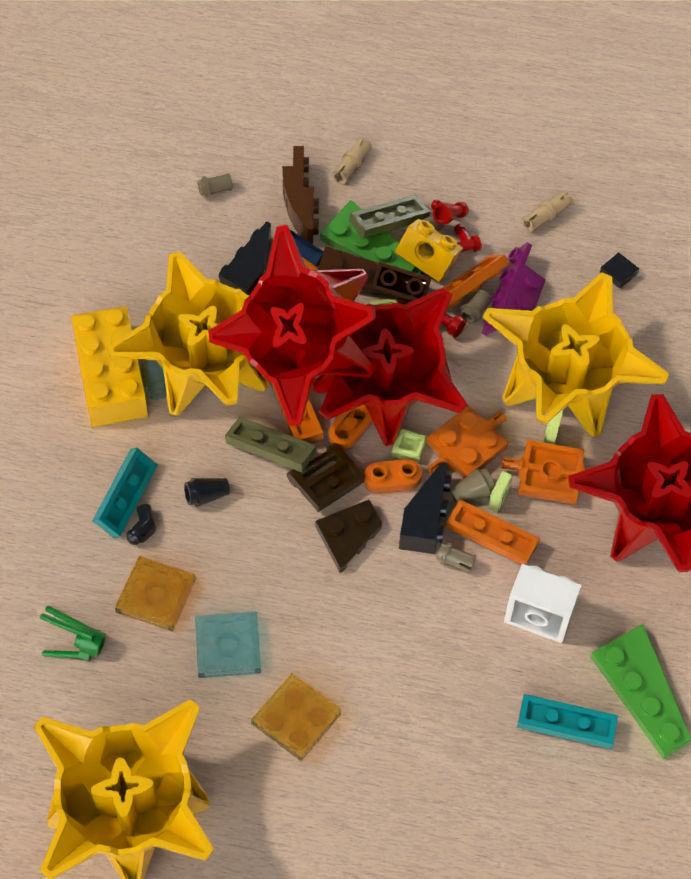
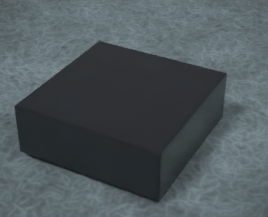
[599,252,639,288]

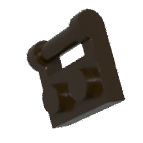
[286,443,365,512]

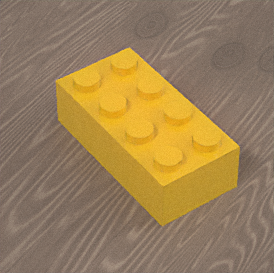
[71,306,148,427]

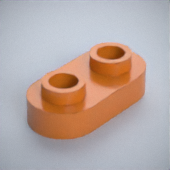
[329,405,373,450]
[364,459,422,494]

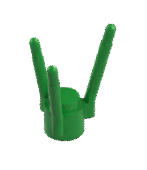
[40,606,106,661]

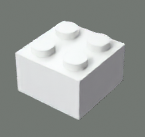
[504,564,581,643]

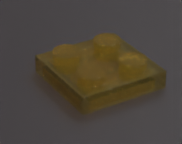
[115,556,196,632]
[251,673,341,762]

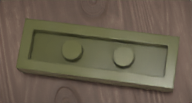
[349,195,431,238]
[225,416,316,472]

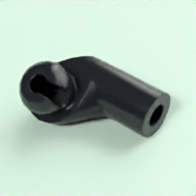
[126,504,156,545]

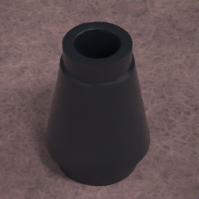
[184,478,230,507]

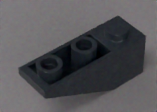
[218,221,271,295]
[399,462,452,554]

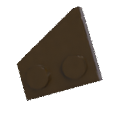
[315,499,382,573]

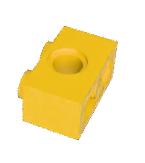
[394,219,463,282]

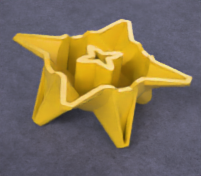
[107,251,269,416]
[483,272,669,437]
[33,699,214,879]

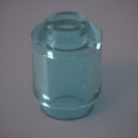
[140,359,167,400]

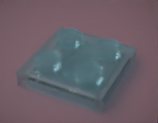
[195,611,261,678]

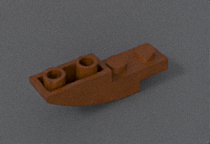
[282,146,319,244]
[318,246,432,302]

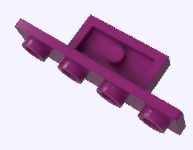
[481,242,546,336]

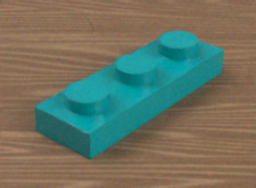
[92,447,158,538]
[517,694,618,749]

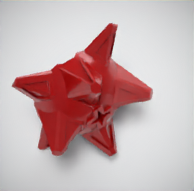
[208,225,376,426]
[313,287,468,446]
[568,394,691,572]

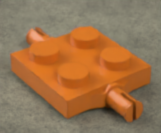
[426,405,509,479]
[501,439,585,505]

